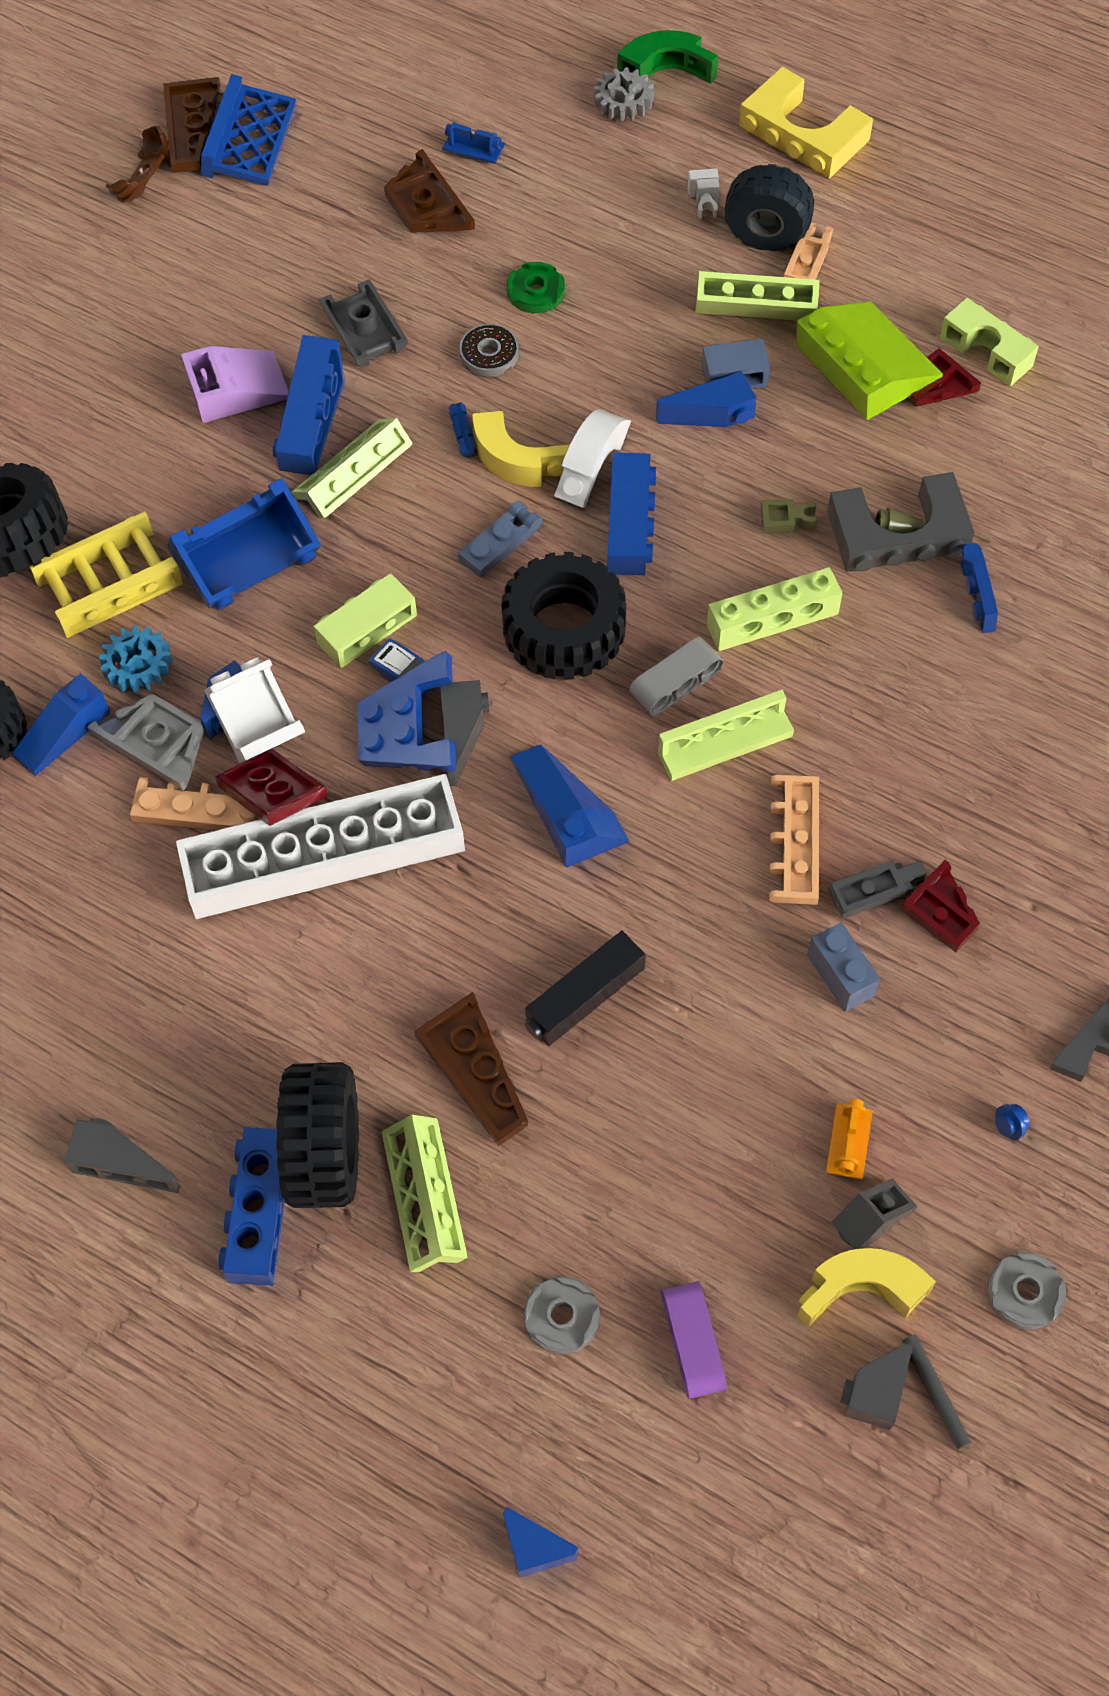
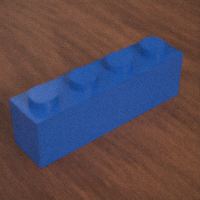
[607,452,656,576]

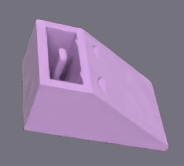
[181,346,289,423]

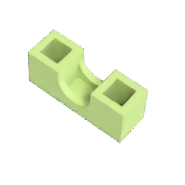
[940,298,1039,386]

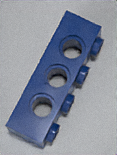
[218,1127,285,1286]

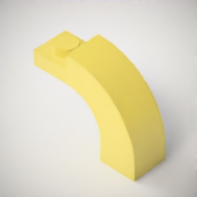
[472,411,570,487]
[797,1248,936,1328]

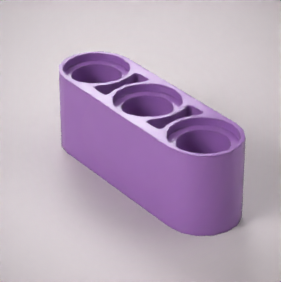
[661,1281,727,1399]

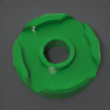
[506,262,565,314]

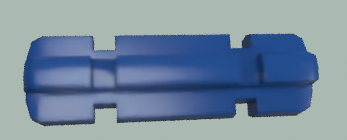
[449,402,477,457]

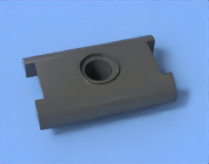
[319,279,408,366]

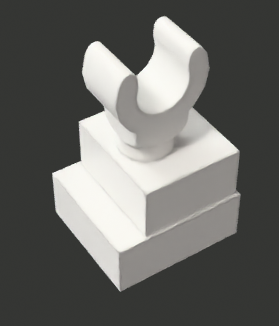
[687,168,720,219]

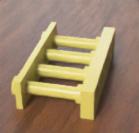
[29,512,183,638]

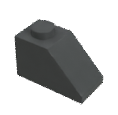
[832,1178,917,1249]
[840,1344,913,1430]

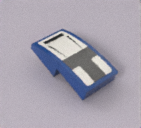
[368,638,432,700]

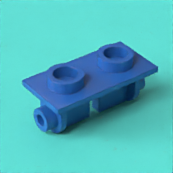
[442,122,505,164]

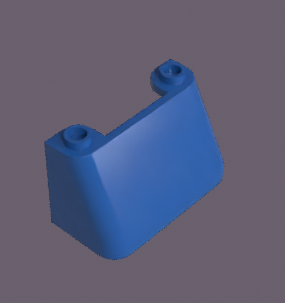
[167,478,321,611]

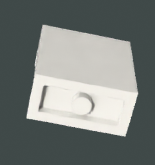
[204,657,305,763]

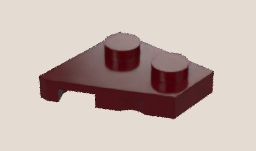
[906,348,981,407]
[901,860,980,953]

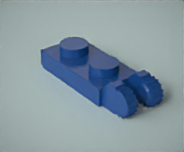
[961,542,998,633]

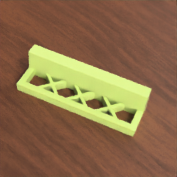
[291,418,413,518]
[658,690,794,781]
[382,1115,468,1272]

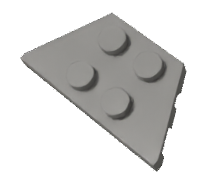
[87,694,205,791]

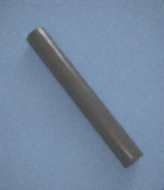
[902,1334,972,1450]

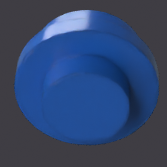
[995,1104,1030,1140]

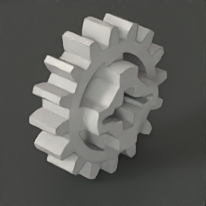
[594,67,655,122]

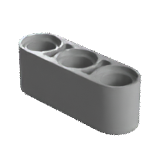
[629,637,724,716]

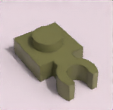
[761,499,817,533]

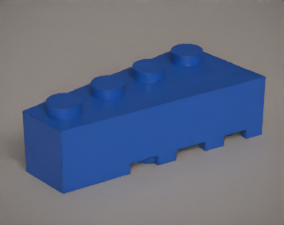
[273,335,345,475]

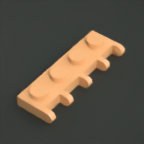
[769,775,819,905]
[130,777,261,831]

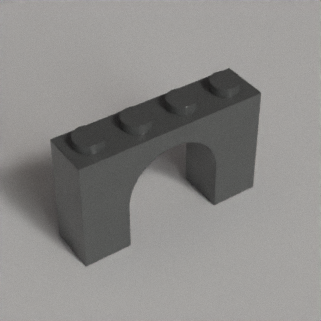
[827,472,975,572]

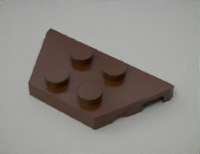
[384,149,475,233]

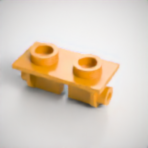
[826,1099,873,1180]

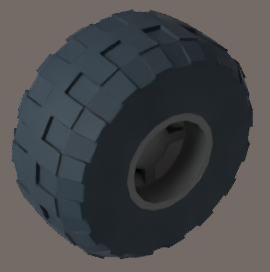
[724,164,814,251]

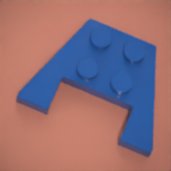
[357,651,456,772]

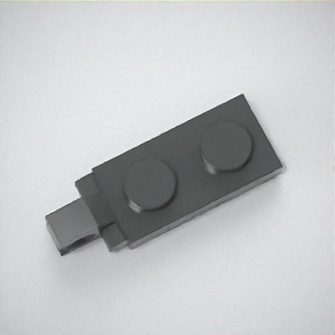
[828,861,927,919]

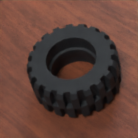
[0,463,68,577]
[501,552,627,680]
[276,1062,359,1208]

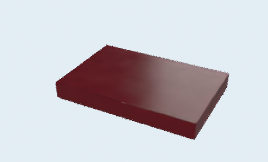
[215,749,328,826]

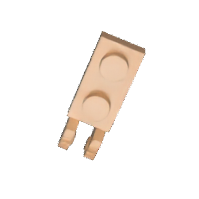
[783,222,833,280]

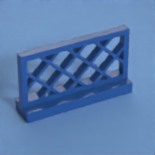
[201,74,296,186]

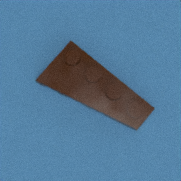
[163,77,220,173]
[414,992,528,1146]

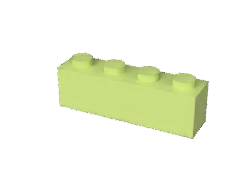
[695,271,820,321]

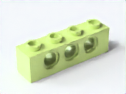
[707,567,843,652]

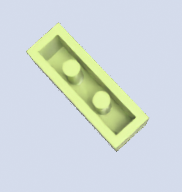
[314,573,417,669]

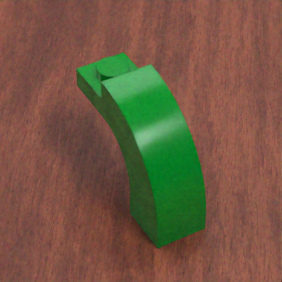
[617,30,718,84]

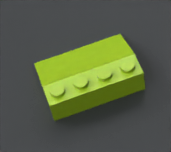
[797,301,943,420]

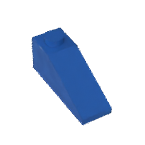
[656,371,757,427]
[12,673,110,776]

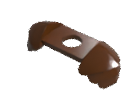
[105,126,169,202]

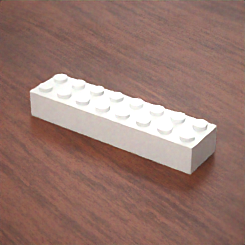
[176,774,465,919]

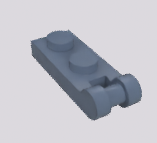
[458,500,543,578]

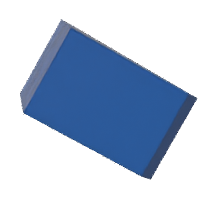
[503,1507,578,1578]

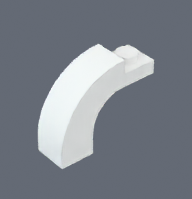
[554,409,631,508]

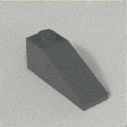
[440,680,489,787]
[64,1118,180,1193]

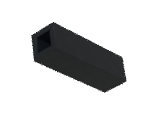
[525,930,646,1046]

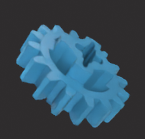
[99,625,173,694]

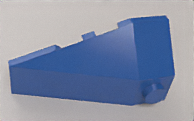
[511,744,628,868]

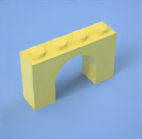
[739,67,873,178]

